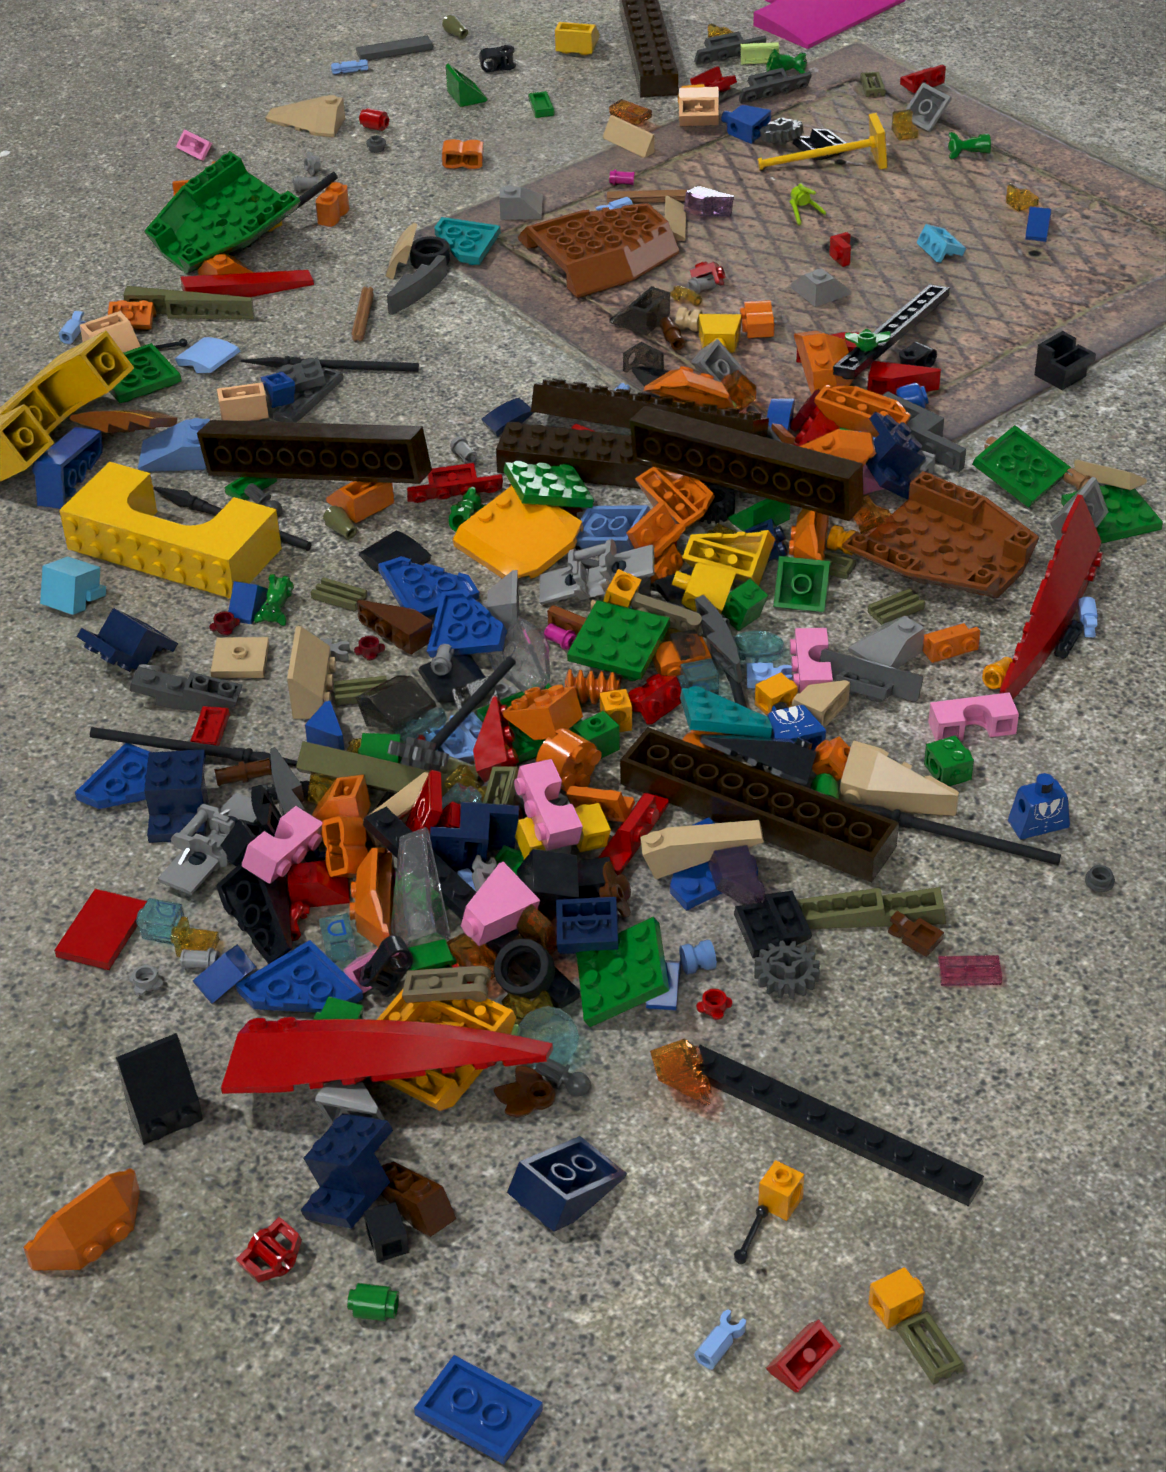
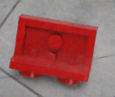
[900,64,946,93]
[690,66,737,92]
[628,674,682,725]

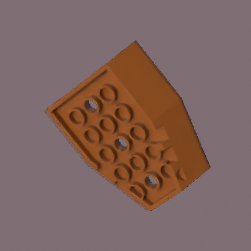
[518,203,679,298]
[842,471,1039,598]

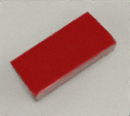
[766,1319,841,1393]

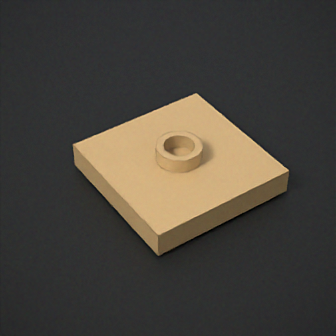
[210,637,269,679]

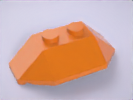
[794,331,855,394]
[644,366,734,409]
[814,385,911,438]
[799,429,876,466]
[635,467,715,529]
[789,509,829,561]
[350,847,395,947]
[23,1168,140,1271]

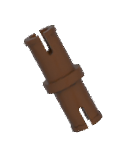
[659,316,685,350]
[214,758,272,786]

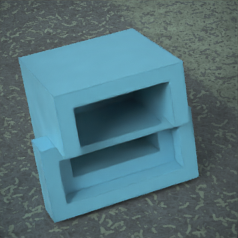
[40,556,106,615]

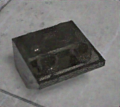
[609,286,670,336]
[355,675,437,731]

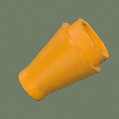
[982,657,1013,689]

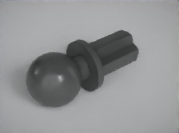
[244,483,283,517]
[535,1058,591,1096]

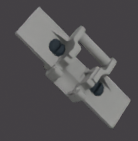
[539,539,654,605]
[158,793,258,895]

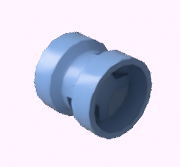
[679,939,717,975]

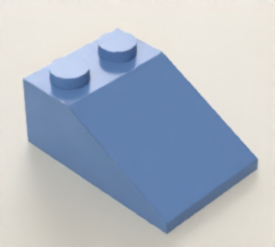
[138,418,210,472]
[575,505,651,553]

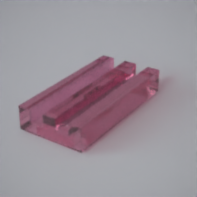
[938,955,1002,986]

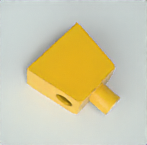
[699,314,741,353]
[671,563,736,614]

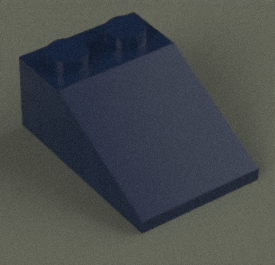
[507,1136,627,1232]

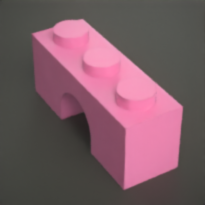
[790,628,833,693]
[928,693,1019,741]
[514,759,583,851]
[241,806,323,884]

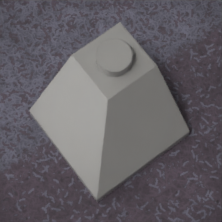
[901,83,952,132]
[499,185,543,220]
[791,268,851,307]
[691,338,747,396]
[1050,477,1108,540]
[483,570,520,643]
[848,616,925,668]
[315,1080,384,1124]

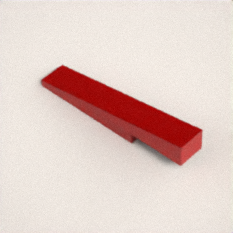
[180,270,314,298]

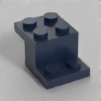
[866,412,926,500]
[77,608,178,672]
[144,749,209,843]
[429,802,519,873]
[556,897,618,954]
[300,1113,393,1229]

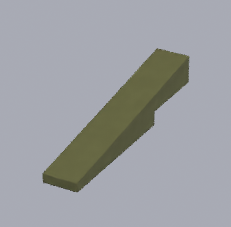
[123,286,255,319]
[296,741,469,805]
[797,887,946,929]

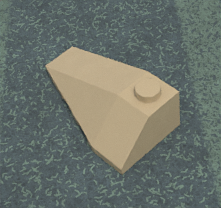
[265,95,345,137]
[839,741,959,816]
[641,820,764,880]

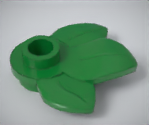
[845,329,891,351]

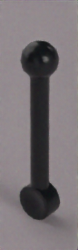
[155,338,188,349]
[734,1205,769,1264]

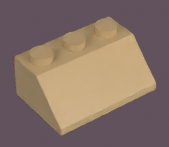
[287,626,336,719]

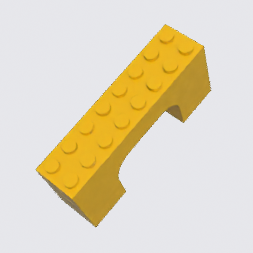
[0,330,134,482]
[59,462,282,599]

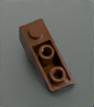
[357,600,433,655]
[381,1161,457,1237]

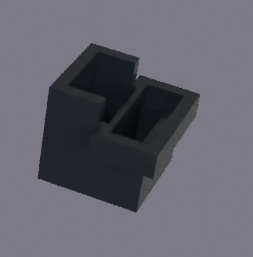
[1034,331,1096,390]
[517,849,579,924]

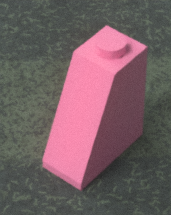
[461,862,540,946]

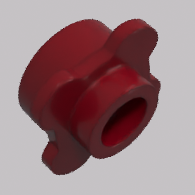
[209,611,240,635]
[354,636,385,660]

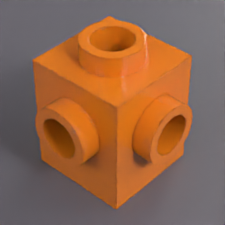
[812,736,851,781]

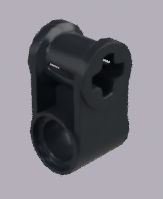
[479,45,516,72]
[899,342,937,367]
[359,935,413,997]

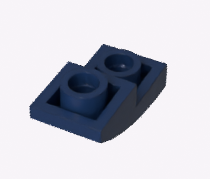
[481,397,535,437]

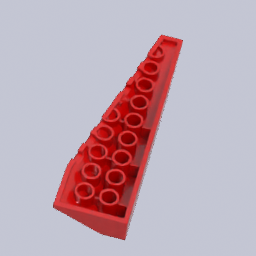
[999,494,1104,699]
[221,1017,553,1094]

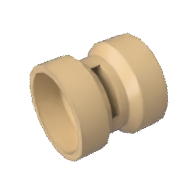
[675,307,703,332]

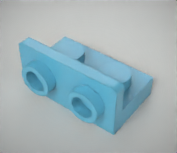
[917,224,966,263]

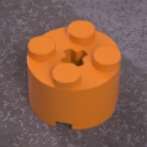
[536,728,601,792]

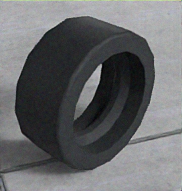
[410,236,450,269]
[494,939,555,1000]

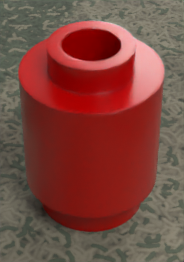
[359,108,390,131]

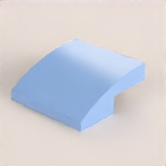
[175,337,240,373]
[424,712,483,763]

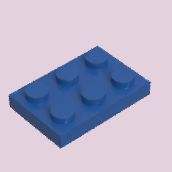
[414,1355,543,1465]

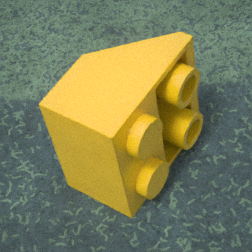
[555,22,600,55]

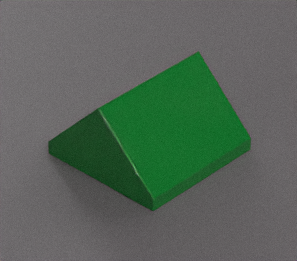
[445,63,488,107]
[728,498,790,532]
[773,556,830,612]

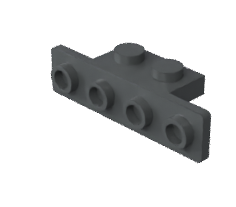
[694,31,767,65]
[738,68,812,103]
[819,649,924,702]

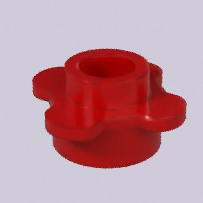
[696,989,732,1020]

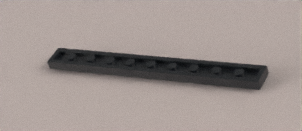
[833,284,950,379]
[363,807,581,1012]
[684,1045,984,1207]

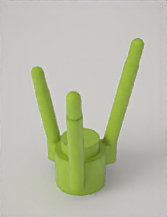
[789,183,826,225]

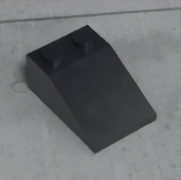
[115,1033,203,1145]

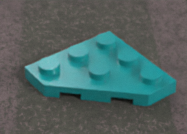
[434,217,501,265]
[680,686,772,738]

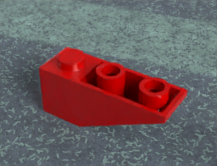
[867,361,941,396]
[473,696,519,783]

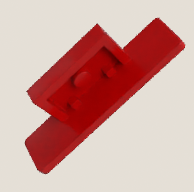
[794,405,840,446]
[407,463,503,503]
[598,793,669,875]

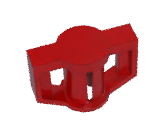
[235,1217,302,1283]

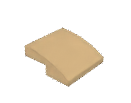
[385,223,417,279]

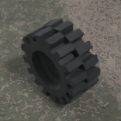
[699,482,735,524]

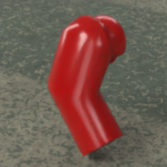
[289,901,310,941]

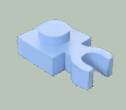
[746,662,792,688]

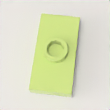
[740,42,779,65]

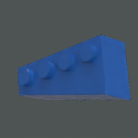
[32,427,103,509]

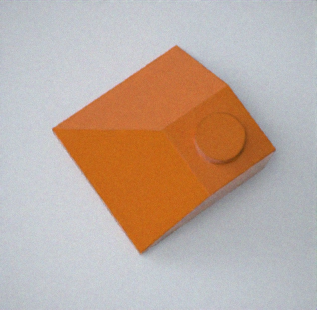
[198,254,255,275]

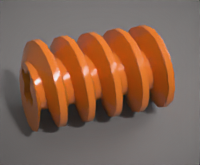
[565,669,621,705]

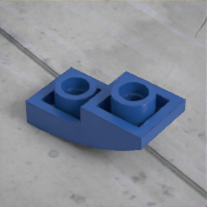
[767,399,795,432]

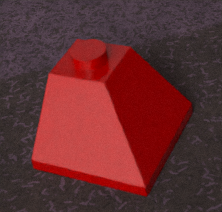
[287,860,350,907]

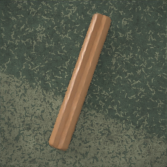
[607,189,688,204]
[351,287,374,342]

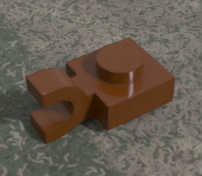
[888,911,944,958]

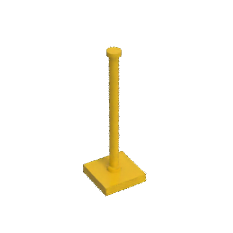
[757,113,887,170]

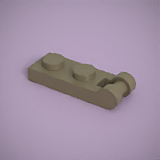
[632,592,702,637]
[402,966,491,1003]

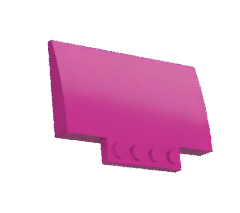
[753,0,906,49]

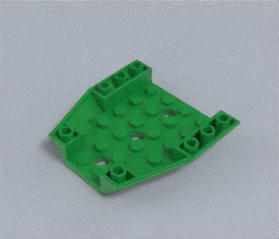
[144,151,301,274]

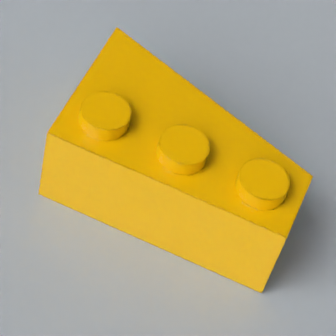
[682,530,775,586]

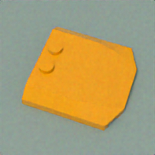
[452,485,583,579]
[377,989,516,1111]

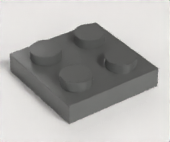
[275,357,326,393]

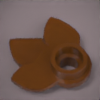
[599,861,631,918]
[494,1066,556,1117]

